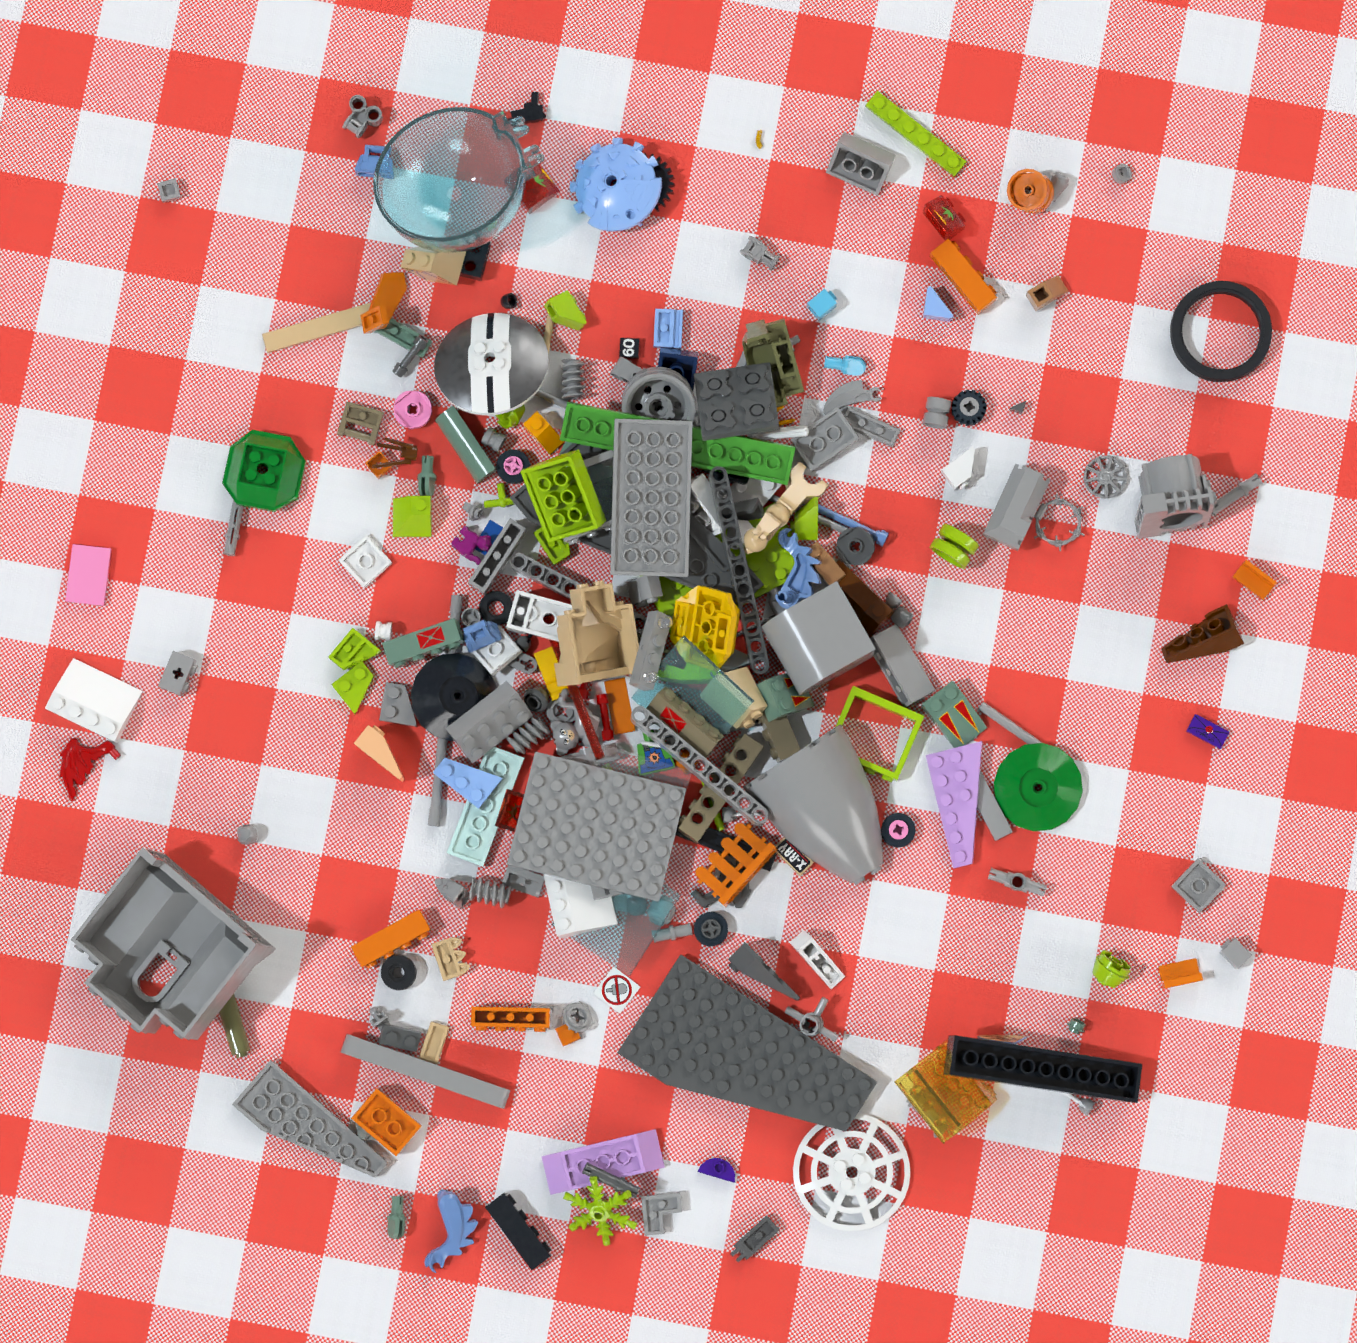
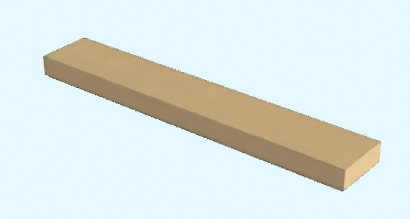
[262,303,371,353]

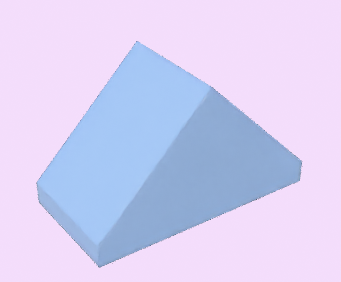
[923,286,954,322]

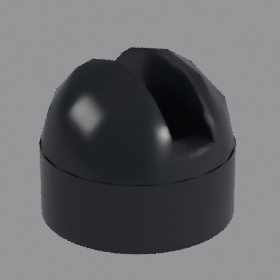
[500,293,517,309]

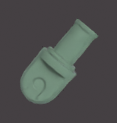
[417,455,437,497]
[387,1196,407,1239]

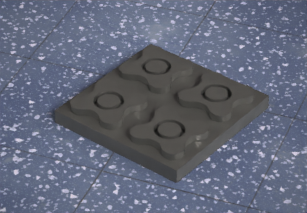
[694,362,780,441]

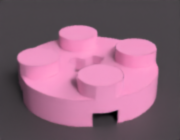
[394,390,432,430]

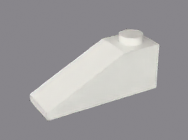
[790,930,845,989]

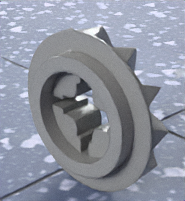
[546,697,575,723]
[562,1003,592,1033]

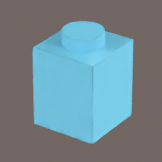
[806,288,837,321]

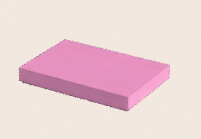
[65,544,112,606]

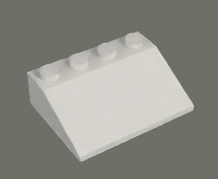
[45,658,143,744]
[543,874,618,939]

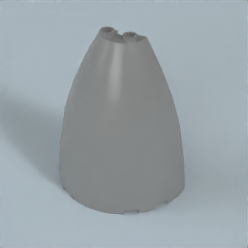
[743,724,884,885]

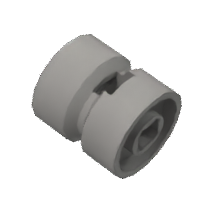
[922,397,951,429]

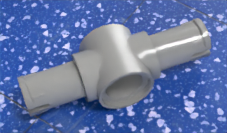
[988,867,1047,897]

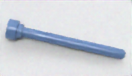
[803,504,889,547]

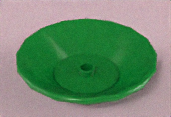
[994,743,1083,831]

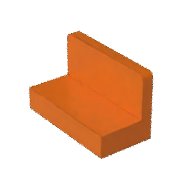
[1232,560,1277,601]
[1158,958,1203,989]

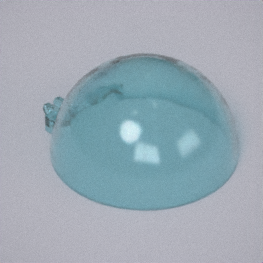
[373,107,545,253]

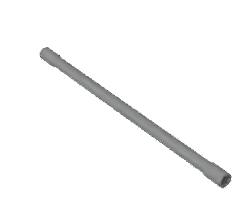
[428,595,463,827]

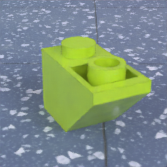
[544,290,587,331]

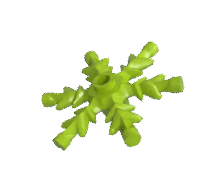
[563,1176,637,1246]

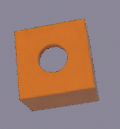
[365,451,393,479]

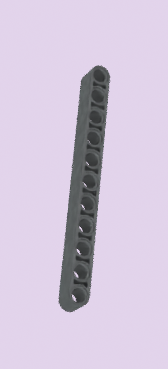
[709,466,769,674]

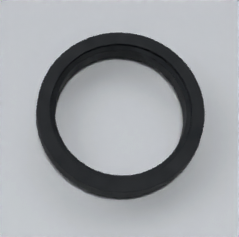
[1170,281,1272,382]

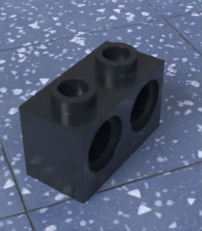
[460,236,491,281]

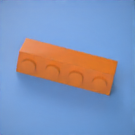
[929,239,997,315]
[351,909,431,969]

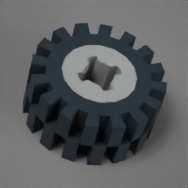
[951,390,987,426]

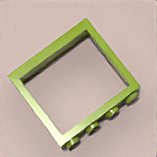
[836,686,924,783]

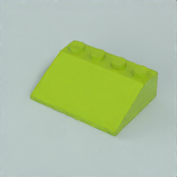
[520,449,606,543]

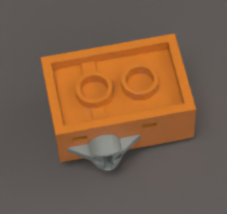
[351,1088,422,1156]

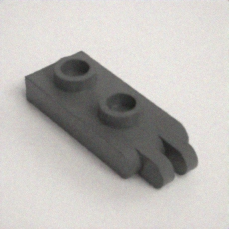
[730,1215,780,1262]

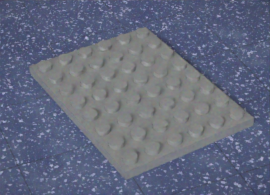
[507,752,687,902]

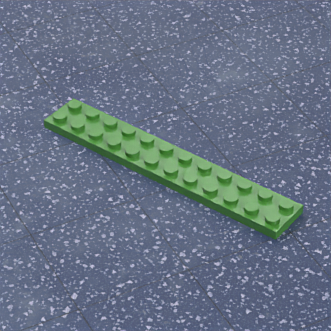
[560,401,795,485]

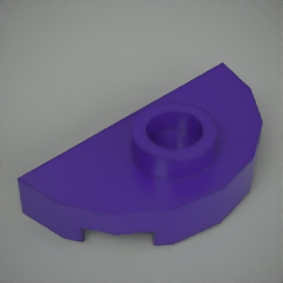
[697,1158,735,1183]

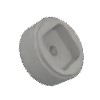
[1112,164,1132,184]

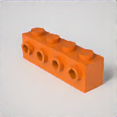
[471,1007,550,1032]

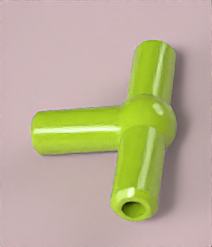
[484,483,515,508]

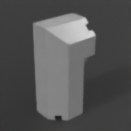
[983,464,1050,551]

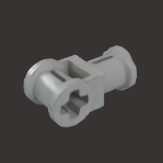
[740,236,780,271]

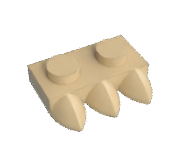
[431,937,470,981]

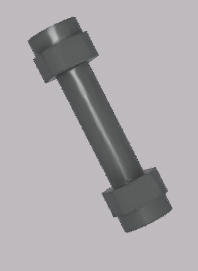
[392,335,429,377]

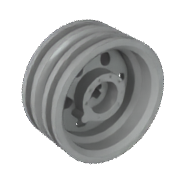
[621,367,695,423]

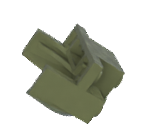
[742,319,805,407]

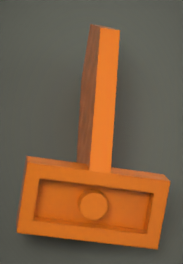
[360,272,407,334]

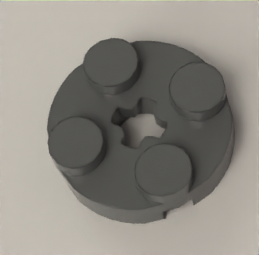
[836,526,875,565]

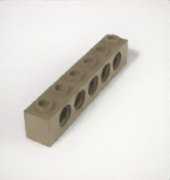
[678,733,764,844]

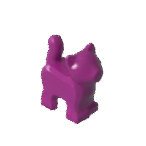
[451,525,492,565]

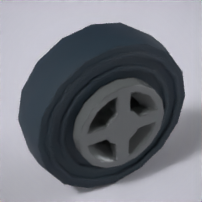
[694,912,728,947]

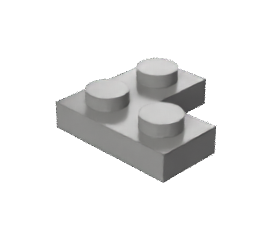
[641,1193,682,1236]

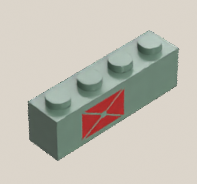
[382,618,465,668]

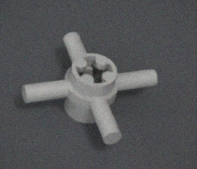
[785,997,839,1042]

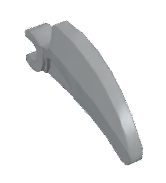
[823,380,881,415]

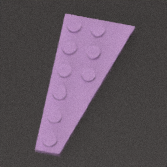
[926,741,983,868]

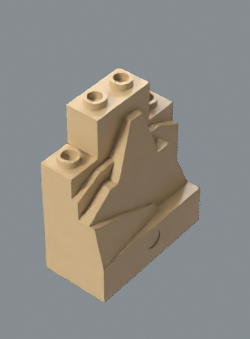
[554,580,639,687]

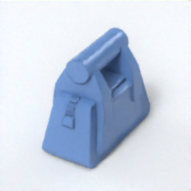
[355,144,392,179]
[463,620,502,653]

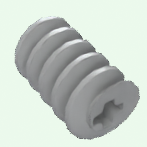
[561,359,586,400]
[506,716,550,754]
[469,878,512,908]

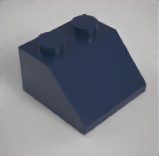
[658,347,698,391]

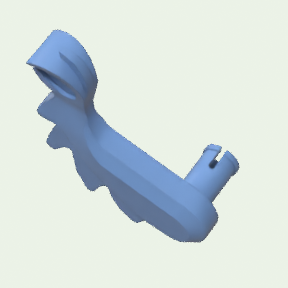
[775,528,822,609]
[424,1189,478,1273]

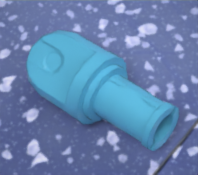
[824,355,866,376]

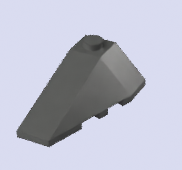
[728,942,800,1001]

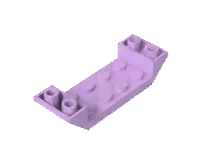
[542,1129,665,1195]

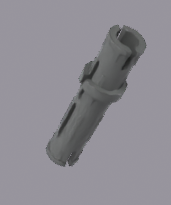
[582,1162,640,1198]

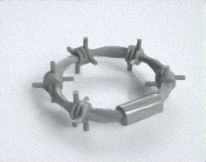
[1034,494,1085,551]

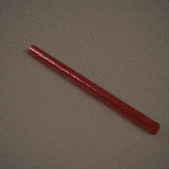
[543,616,605,760]

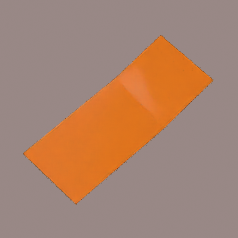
[604,677,635,735]

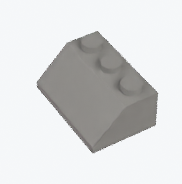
[826,132,896,196]

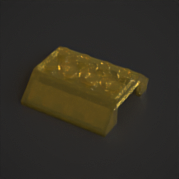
[894,1038,997,1144]

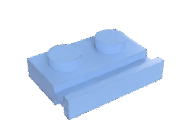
[653,308,683,349]

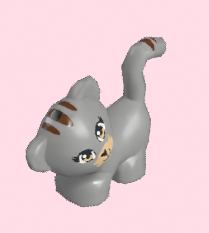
[550,688,600,756]

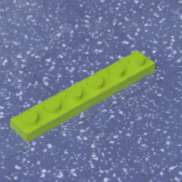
[865,91,967,177]

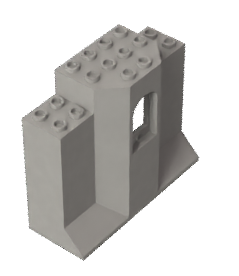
[71,847,276,1040]

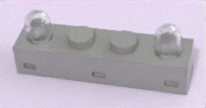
[629,610,673,691]

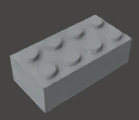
[445,681,533,764]

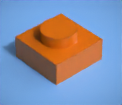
[555,1024,581,1047]

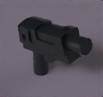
[503,92,546,127]

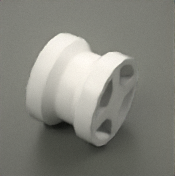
[374,621,392,641]

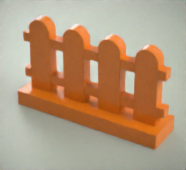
[695,823,778,907]

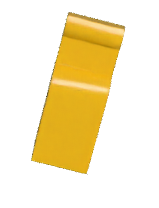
[534,647,570,702]

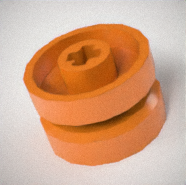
[1007,169,1054,214]

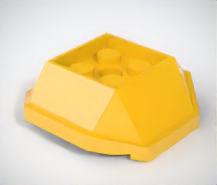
[670,585,740,670]

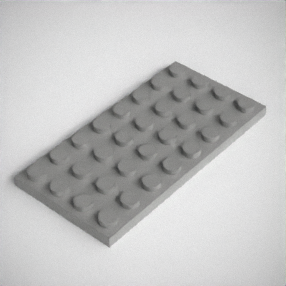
[610,419,692,577]

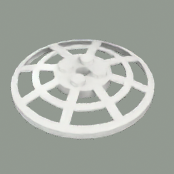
[793,1114,910,1231]

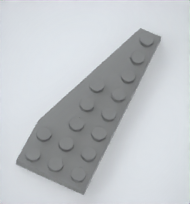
[232,1060,389,1178]

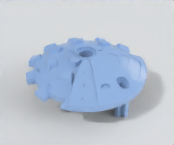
[570,138,662,232]

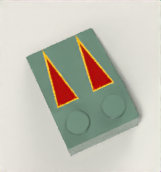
[757,673,815,722]
[921,680,987,748]

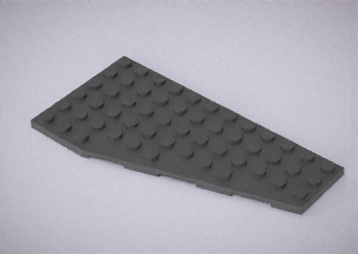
[617,954,877,1131]

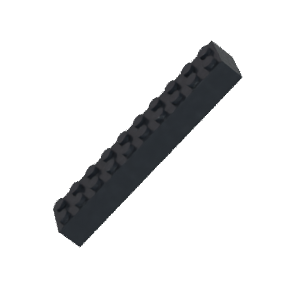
[943,1035,1142,1103]

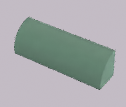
[435,405,496,484]

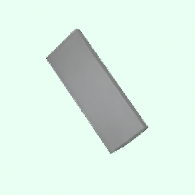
[870,624,936,708]

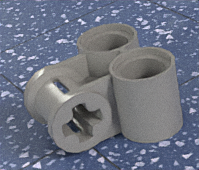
[342,95,383,139]

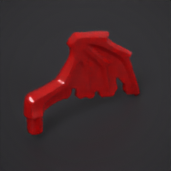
[59,738,121,801]

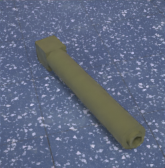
[219,994,250,1058]

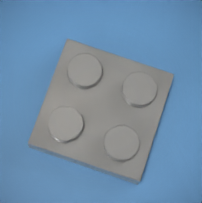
[1171,858,1226,913]

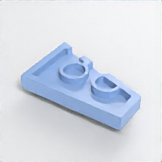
[433,758,503,809]

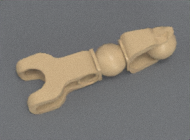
[743,462,829,554]

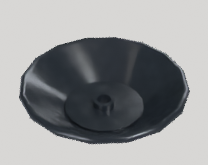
[411,653,497,741]

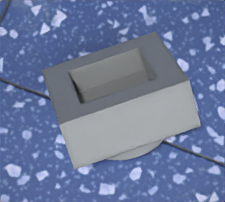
[157,178,181,203]

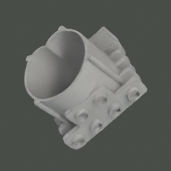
[1134,454,1217,539]

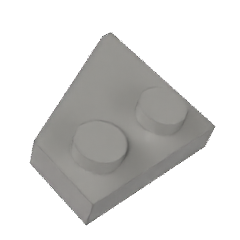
[379,682,417,727]

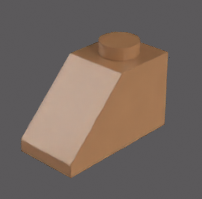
[809,541,846,585]

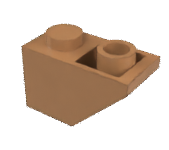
[1026,275,1069,311]

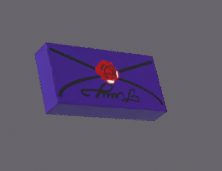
[1186,714,1230,749]

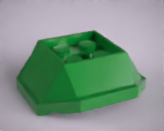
[222,430,306,512]

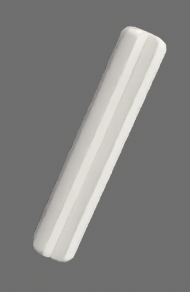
[752,425,809,440]

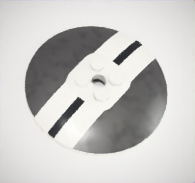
[434,313,549,415]

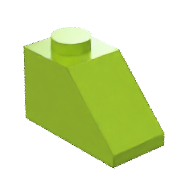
[790,497,818,540]

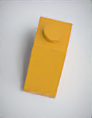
[523,411,564,455]

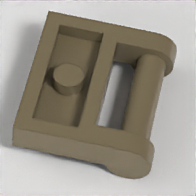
[337,402,384,446]

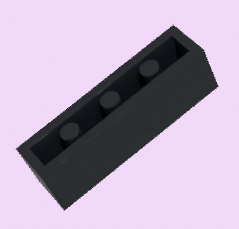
[485,1192,552,1270]

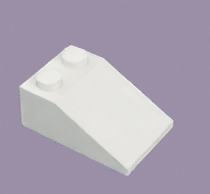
[690,473,721,536]

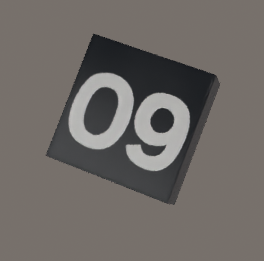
[619,338,639,359]

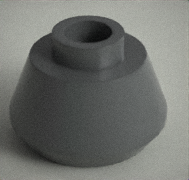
[523,687,549,712]

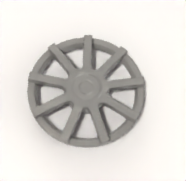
[1084,456,1127,499]

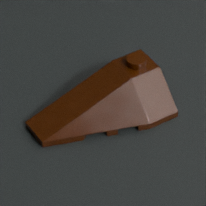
[836,559,895,638]
[1161,604,1244,663]

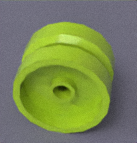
[929,524,979,569]

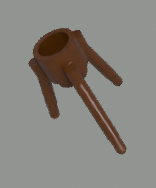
[372,438,417,468]

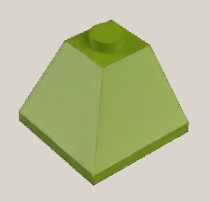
[393,496,432,537]

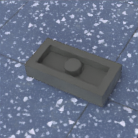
[378,1023,422,1052]

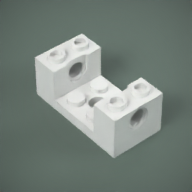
[506,590,572,642]

